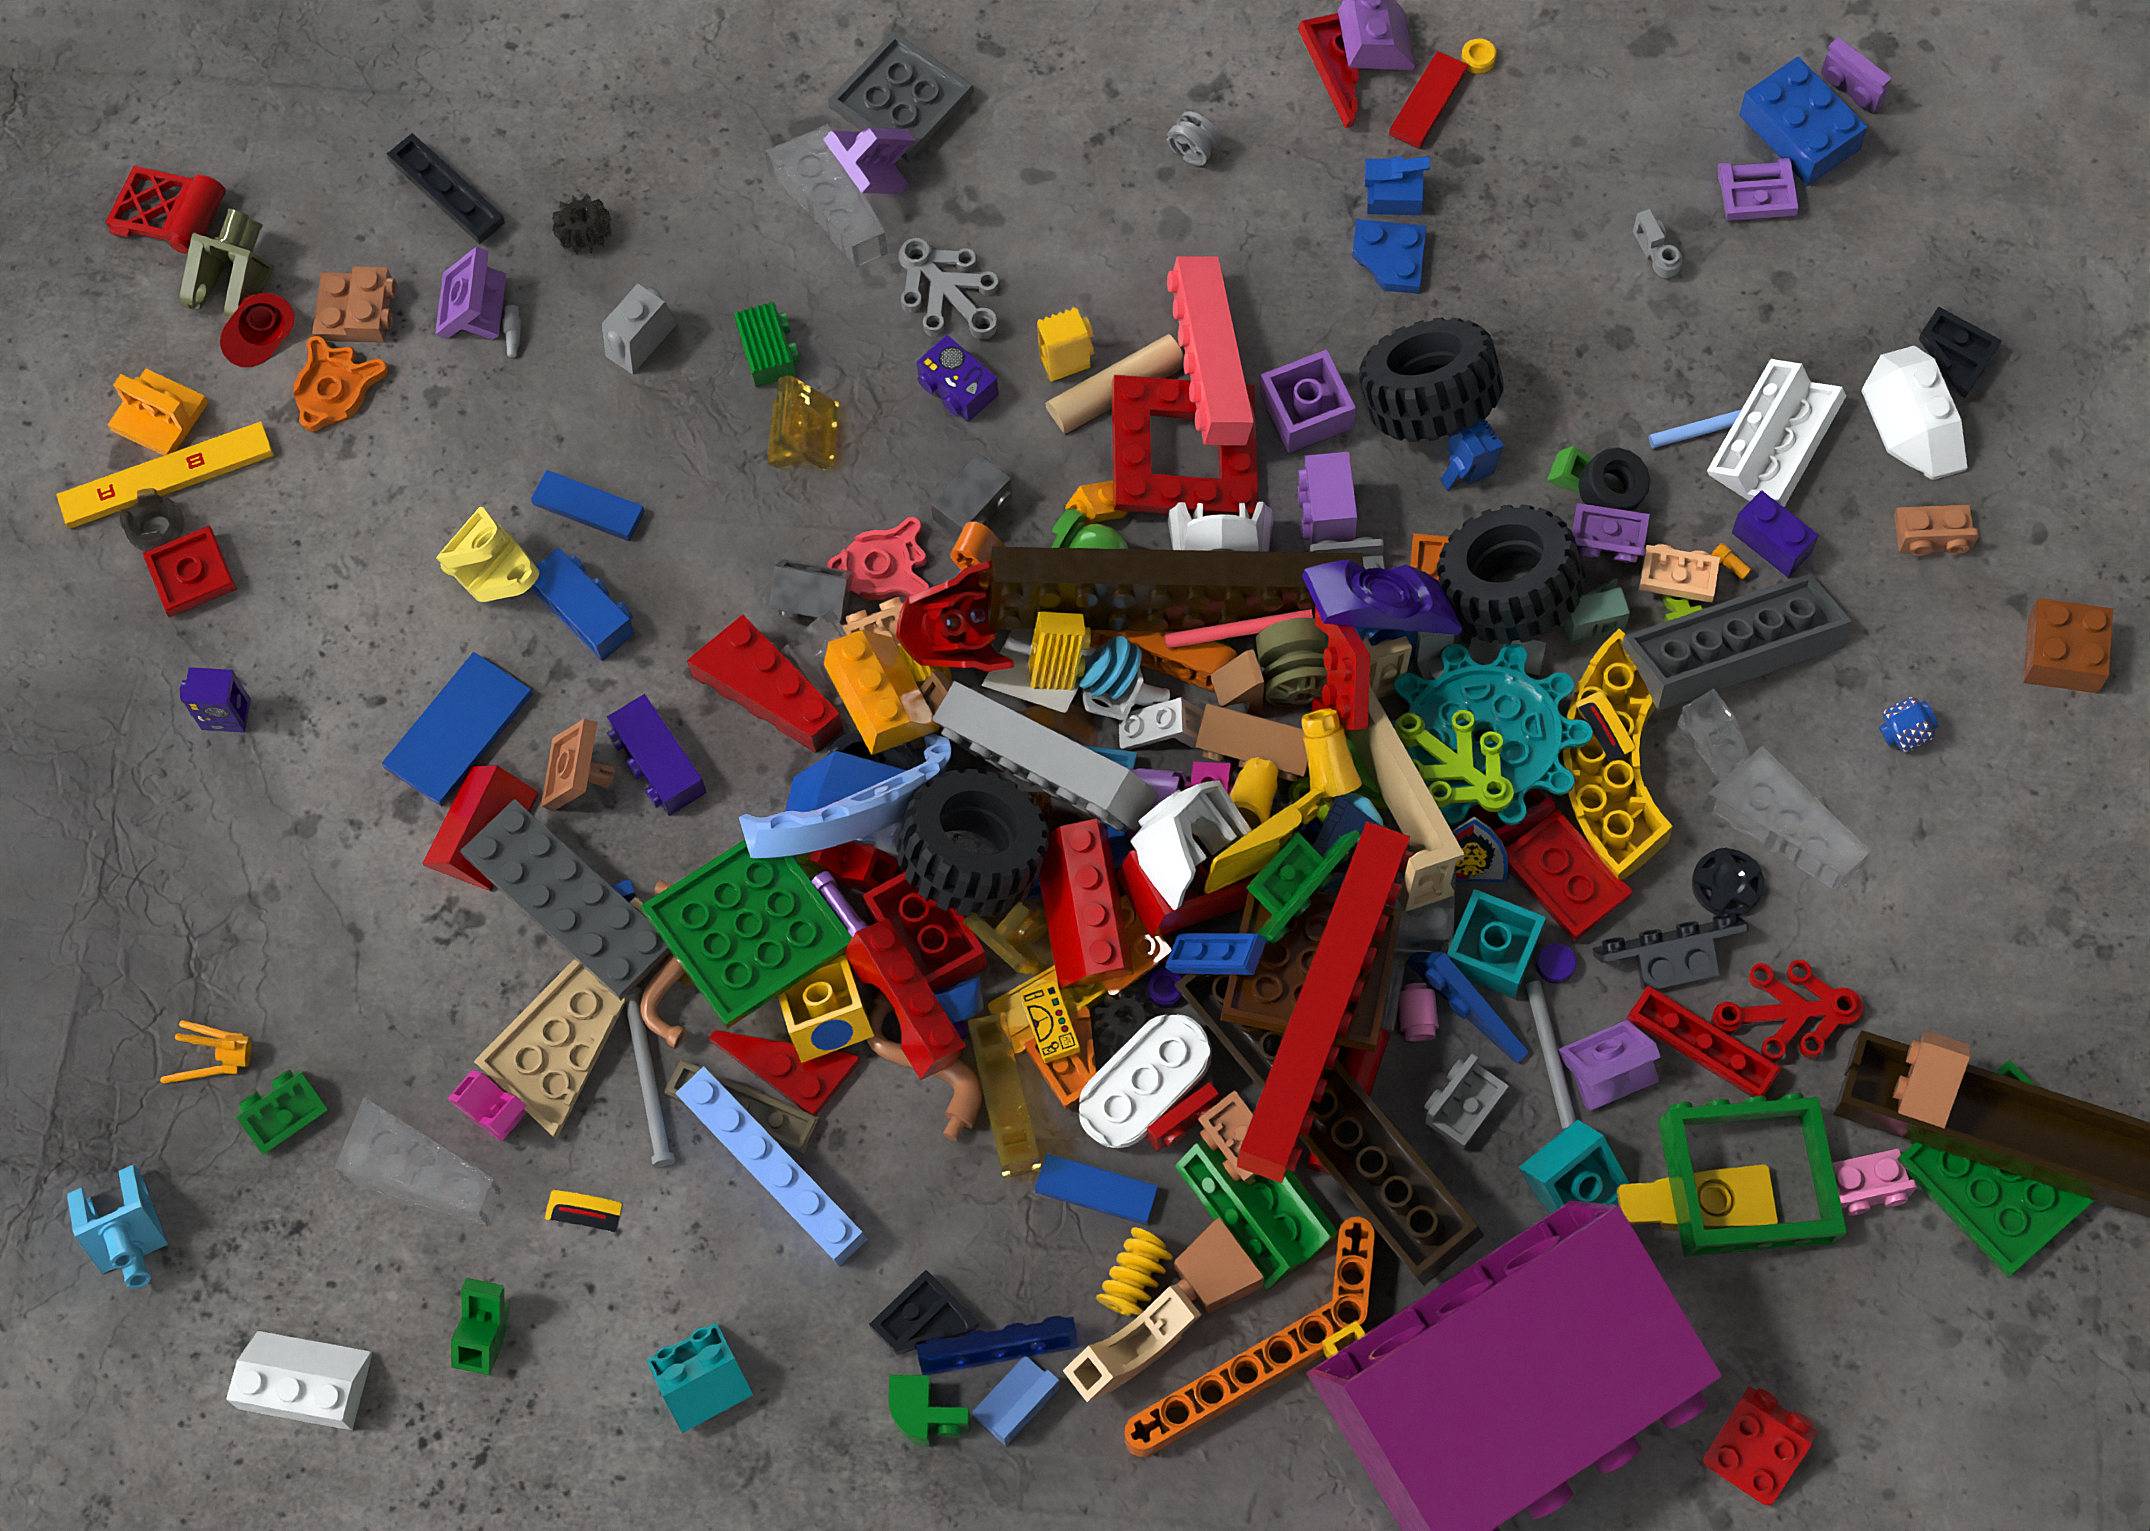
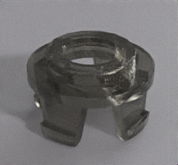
[120,488,184,551]

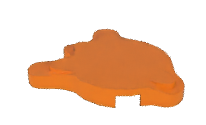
[293,336,388,432]

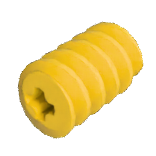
[1096,1227,1173,1316]

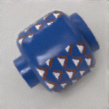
[1879,697,1939,752]

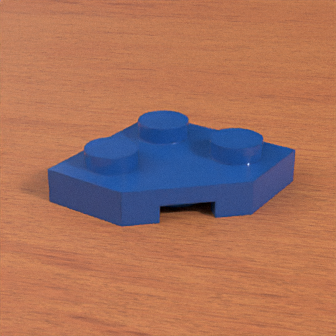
[1352,219,1426,294]

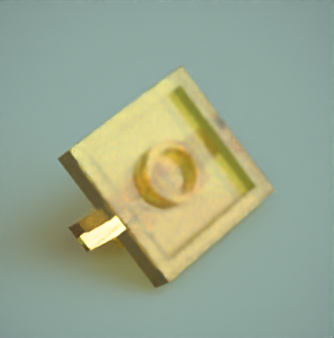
[767,375,839,470]
[963,901,1049,975]

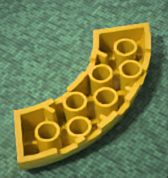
[1563,629,1673,880]

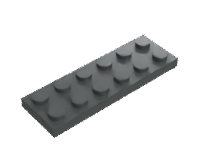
[460,799,671,1001]

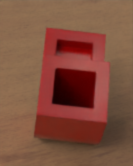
[808,841,898,893]

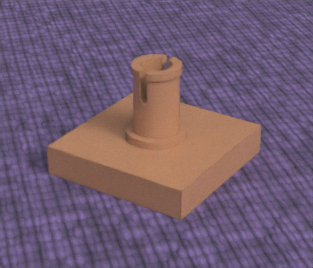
[541,719,615,811]

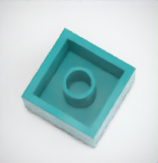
[1447,889,1546,999]

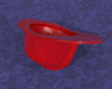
[220,293,295,367]

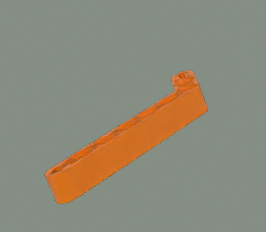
[950,521,1238,692]
[1125,1216,1375,1457]

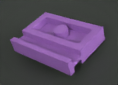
[1821,37,1892,114]

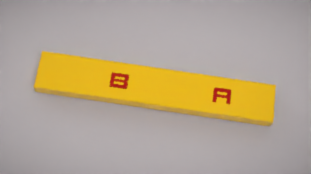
[56,421,274,529]

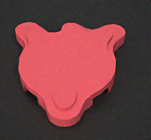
[827,517,930,600]

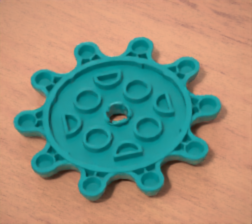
[1390,644,1593,826]

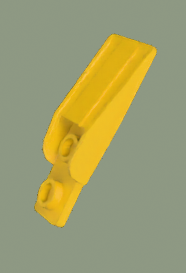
[1204,787,1322,894]
[988,965,1110,1054]
[1617,1164,1778,1231]

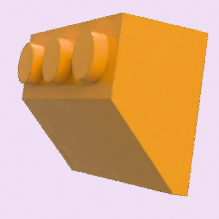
[824,630,939,755]

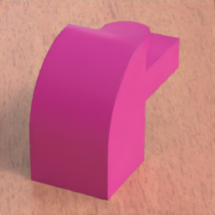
[447,1070,527,1142]

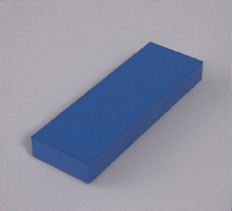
[531,470,645,541]
[1165,933,1267,975]
[1035,1153,1158,1226]

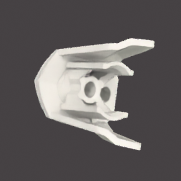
[1168,502,1273,552]
[1131,780,1252,910]

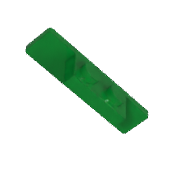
[1246,830,1361,944]

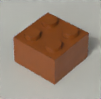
[2023,598,2114,694]

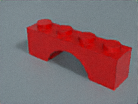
[844,918,966,1080]

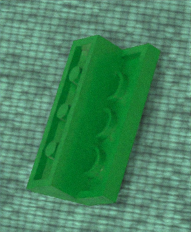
[1175,1140,1339,1290]

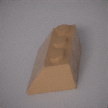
[1195,703,1309,782]

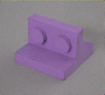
[824,128,916,194]
[435,246,506,340]
[1558,1020,1660,1111]

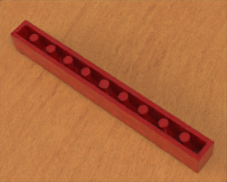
[1237,821,1413,1183]

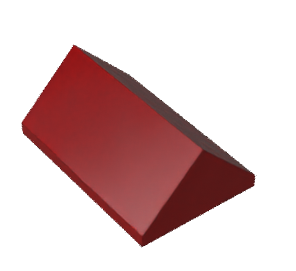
[422,765,539,892]

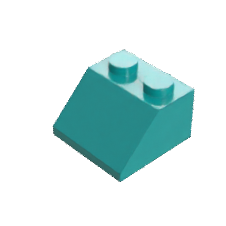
[1519,1119,1630,1213]

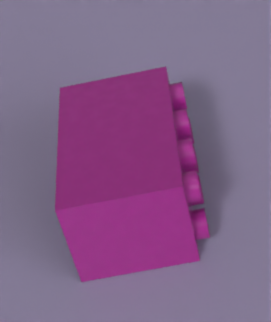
[1306,1201,1722,1531]

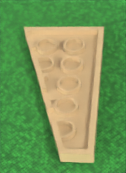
[474,897,646,1140]

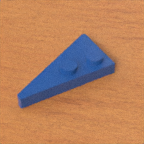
[1406,951,1529,1062]

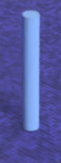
[1649,409,1742,449]

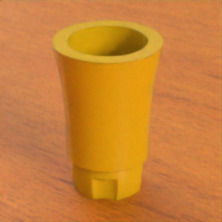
[1301,708,1362,798]
[1229,757,1279,830]

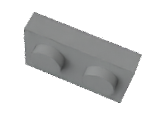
[1424,1053,1509,1150]

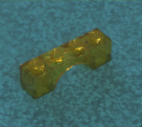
[967,1012,1041,1179]

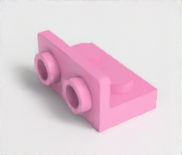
[1832,1148,1917,1216]

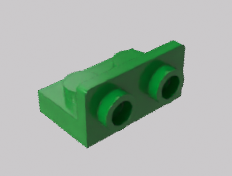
[235,1069,328,1155]

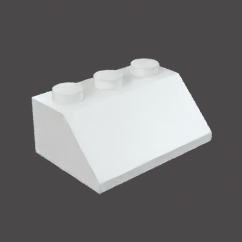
[226,1331,373,1430]

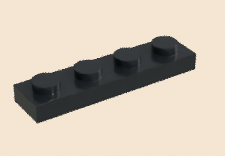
[386,133,506,244]

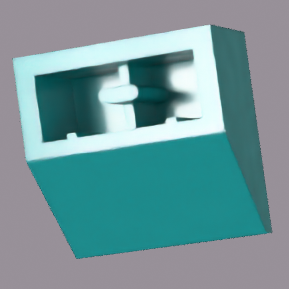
[646,1322,753,1433]

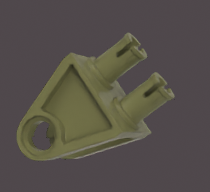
[180,208,274,319]

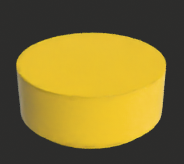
[1461,38,1496,74]

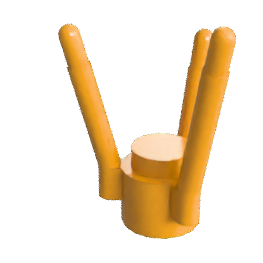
[160,1020,252,1084]

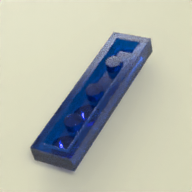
[916,1316,1079,1375]

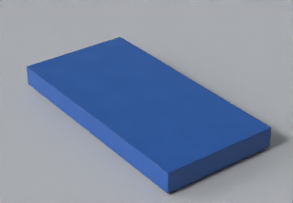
[381,651,533,807]

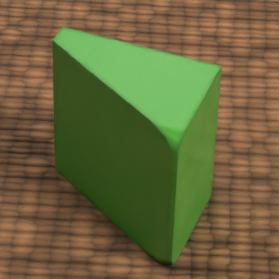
[1547,446,1593,493]

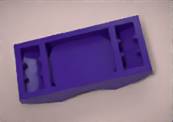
[1302,559,1462,635]

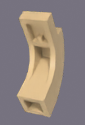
[1063,1284,1201,1402]

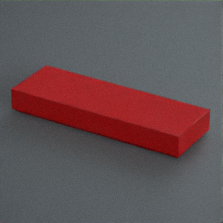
[1389,51,1468,149]

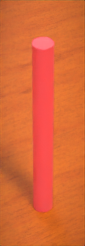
[1165,609,1313,649]

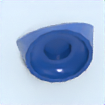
[933,977,984,1024]

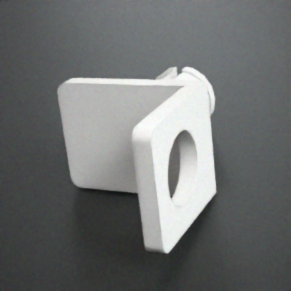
[1081,666,1170,721]

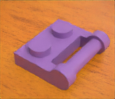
[1718,158,1799,221]
[811,871,868,937]

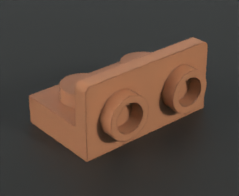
[1894,505,1979,556]
[1198,1090,1258,1185]

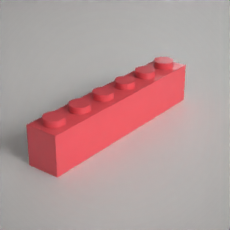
[1167,256,1254,445]

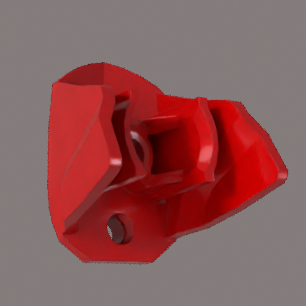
[896,561,1014,672]

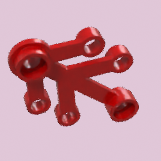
[1711,959,1863,1062]

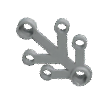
[899,238,999,340]

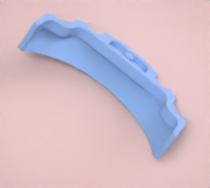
[739,733,951,858]

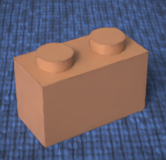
[1893,1030,1970,1128]

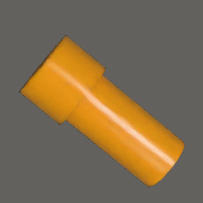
[1711,542,1752,580]

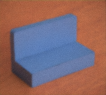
[973,1356,1060,1446]

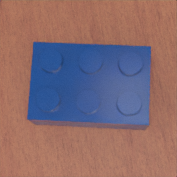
[1739,56,1868,186]

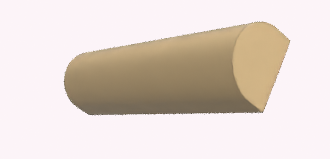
[1046,334,1184,435]

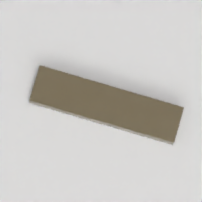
[664,1059,820,1155]

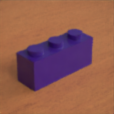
[606,694,707,816]

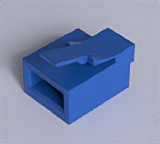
[1365,155,1430,215]
[1440,418,1504,491]

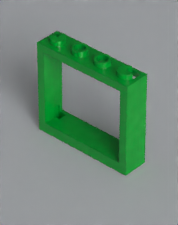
[1658,1093,1847,1257]

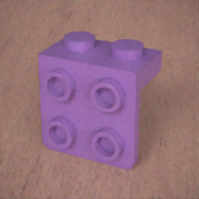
[1572,503,1650,564]

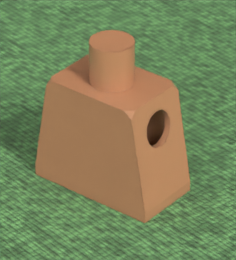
[1174,1218,1264,1314]

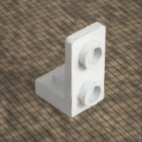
[1119,697,1204,751]

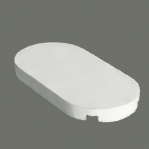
[1079,1014,1212,1148]

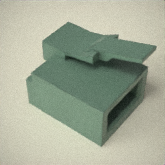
[1560,578,1630,645]

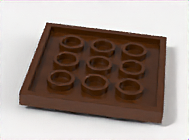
[1220,879,1403,1053]

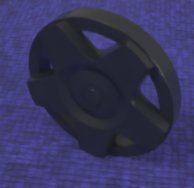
[1692,847,1764,917]

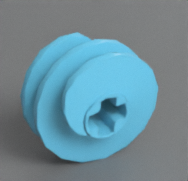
[1078,636,1142,699]

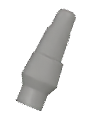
[502,305,522,358]

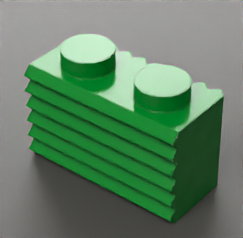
[734,301,800,387]

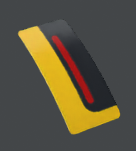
[1576,691,1635,761]
[545,1190,622,1232]

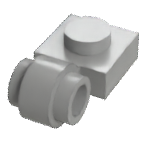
[1633,209,1682,278]

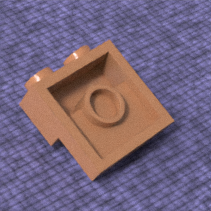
[312,266,397,343]

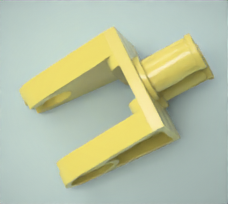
[436,507,539,602]

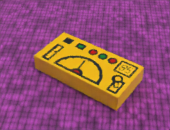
[1019,979,1081,1064]

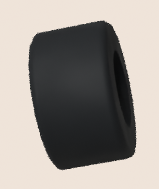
[1578,447,1651,512]

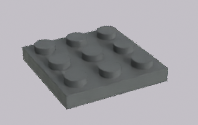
[828,31,974,162]

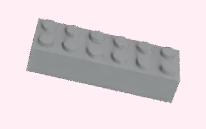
[932,681,1159,833]

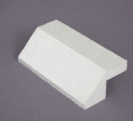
[1707,359,1846,507]

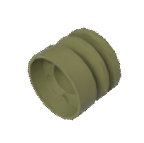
[1255,618,1328,707]

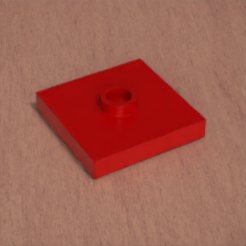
[142,525,237,618]

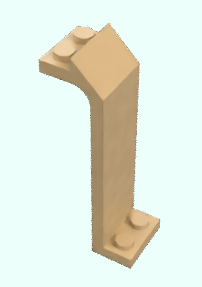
[1346,635,1465,912]

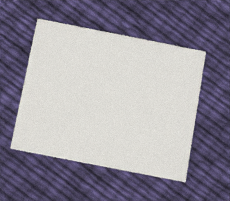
[981,629,1096,713]

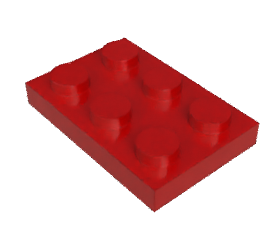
[1505,809,1633,942]

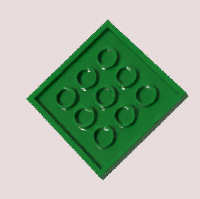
[641,839,852,1029]
[1897,1060,2095,1278]

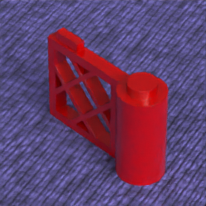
[105,166,226,254]

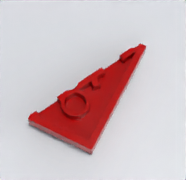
[1297,13,1359,128]
[709,1030,860,1116]

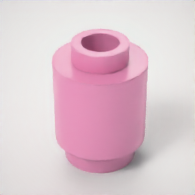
[1397,983,1439,1042]

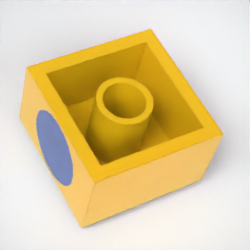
[778,954,874,1063]

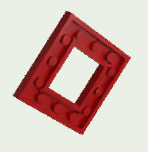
[1112,375,1258,519]

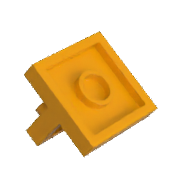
[107,368,209,456]

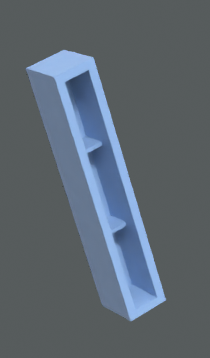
[676,1066,868,1267]

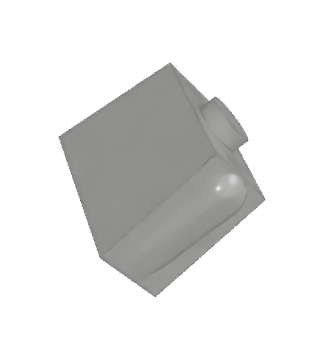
[602,283,677,374]

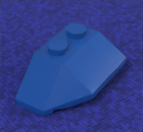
[785,751,907,847]

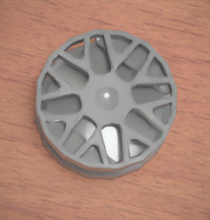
[1166,111,1221,166]

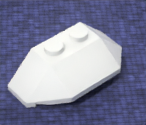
[1861,346,1967,480]

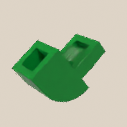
[451,1278,510,1375]
[888,1375,971,1447]

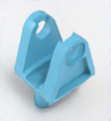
[67,1164,168,1289]

